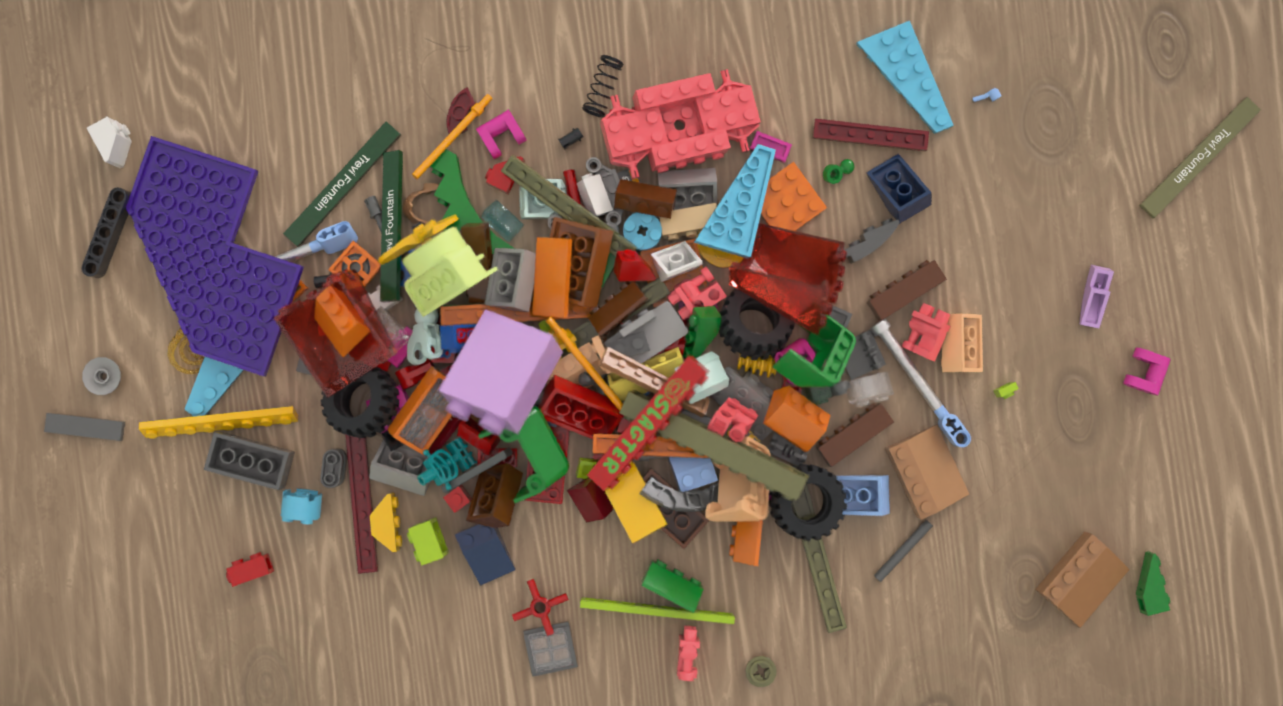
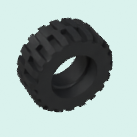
[719,283,795,360]
[321,361,399,438]
[769,464,847,541]

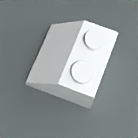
[87,117,131,169]

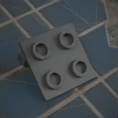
[846,330,886,380]
[768,432,808,466]

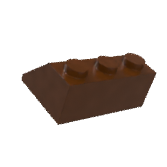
[588,281,649,337]
[466,463,523,528]

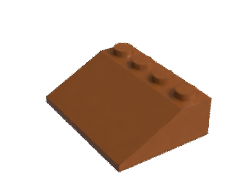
[550,217,614,307]

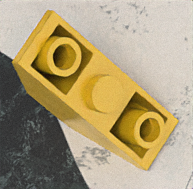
[370,493,402,552]

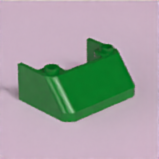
[772,303,856,387]
[478,406,569,503]

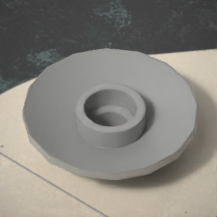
[82,357,121,395]

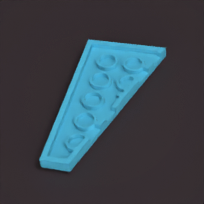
[856,21,954,134]
[694,144,776,259]
[185,357,244,417]

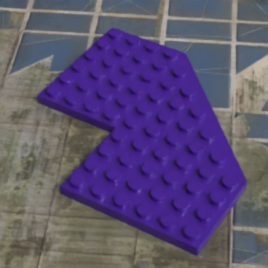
[126,136,304,377]

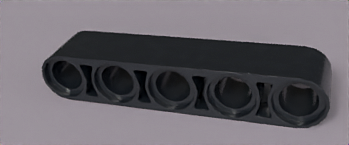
[81,187,131,278]

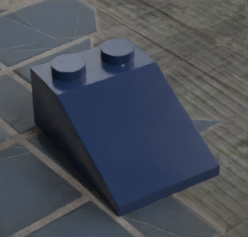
[866,154,932,224]
[455,524,516,586]

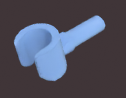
[972,88,1001,102]

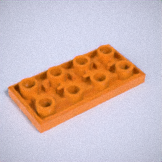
[532,237,572,318]

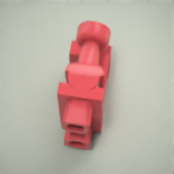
[667,266,727,320]
[901,303,951,362]
[707,397,759,442]
[677,625,700,681]

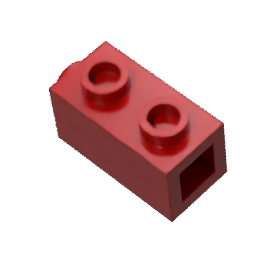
[226,552,274,587]

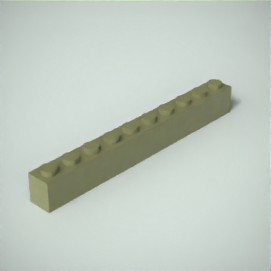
[620,390,810,501]

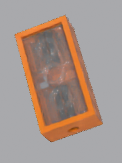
[387,366,452,455]

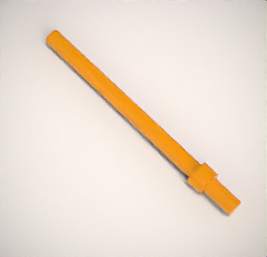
[412,94,492,179]
[545,317,623,411]

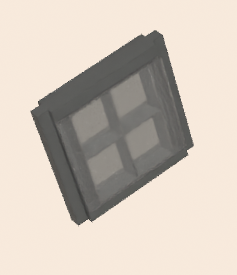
[523,621,578,677]

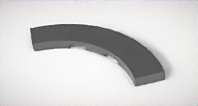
[639,477,719,512]

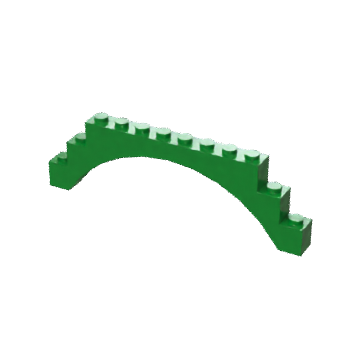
[430,149,616,289]

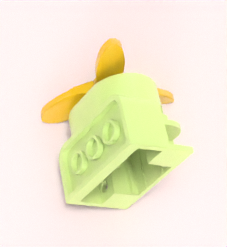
[378,214,498,317]

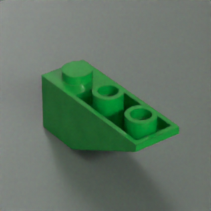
[683,306,722,359]
[1136,551,1171,616]

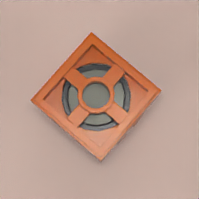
[328,241,381,295]

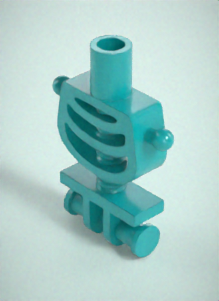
[417,437,477,490]

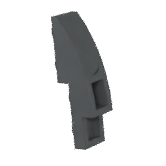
[827,218,900,264]

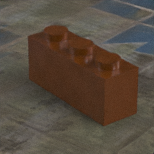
[614,179,677,219]

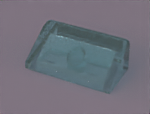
[481,200,524,242]

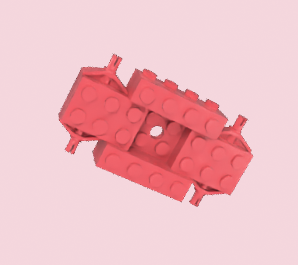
[600,69,761,179]

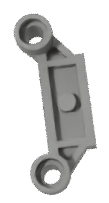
[586,157,624,226]

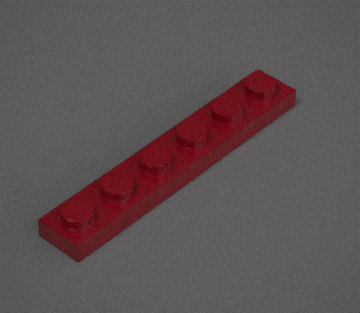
[812,118,929,151]

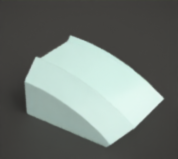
[519,179,567,219]
[675,351,729,404]

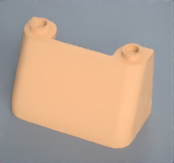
[705,436,771,522]

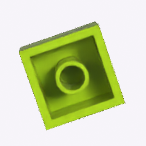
[407,517,449,566]

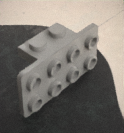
[605,301,688,364]
[710,366,773,441]

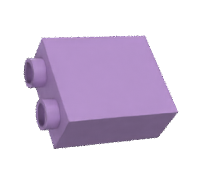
[439,309,563,435]

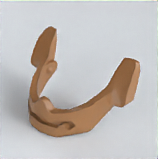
[403,183,439,225]

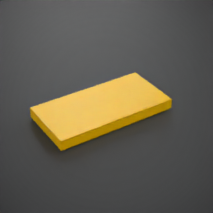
[605,461,668,544]

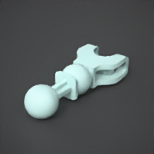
[407,306,443,365]

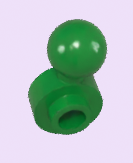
[823,159,855,184]

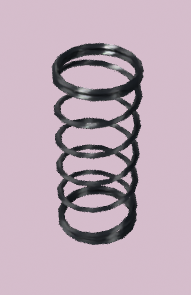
[582,55,624,118]

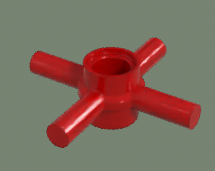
[512,579,569,636]

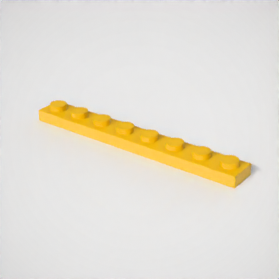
[138,406,298,439]

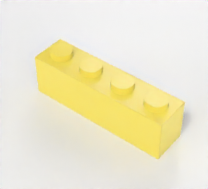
[607,347,684,401]

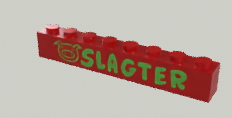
[587,356,710,491]

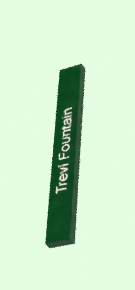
[283,121,401,247]
[380,150,403,303]

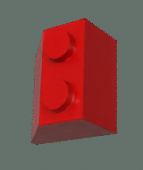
[457,416,501,456]

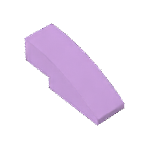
[1079,265,1114,328]

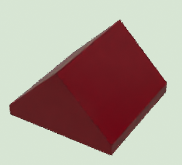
[567,478,614,523]

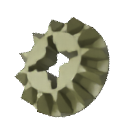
[745,655,777,687]

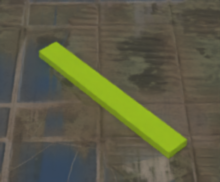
[580,597,735,624]

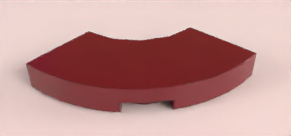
[446,87,475,134]

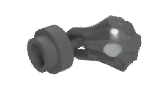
[578,372,610,395]

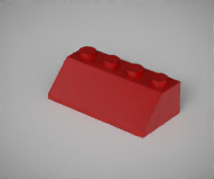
[538,375,623,439]

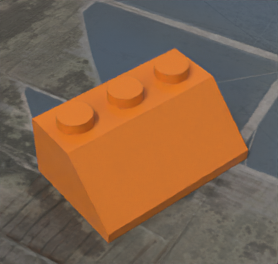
[315,285,371,357]
[763,386,831,452]
[729,520,763,566]

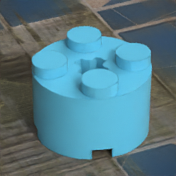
[623,212,662,252]
[281,489,322,524]

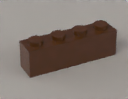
[459,223,493,303]
[867,260,947,321]
[816,402,894,467]

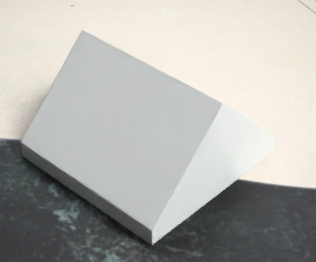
[651,241,703,282]

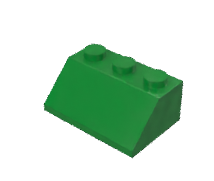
[641,559,704,613]

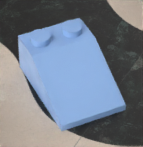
[668,457,718,492]
[836,475,890,516]

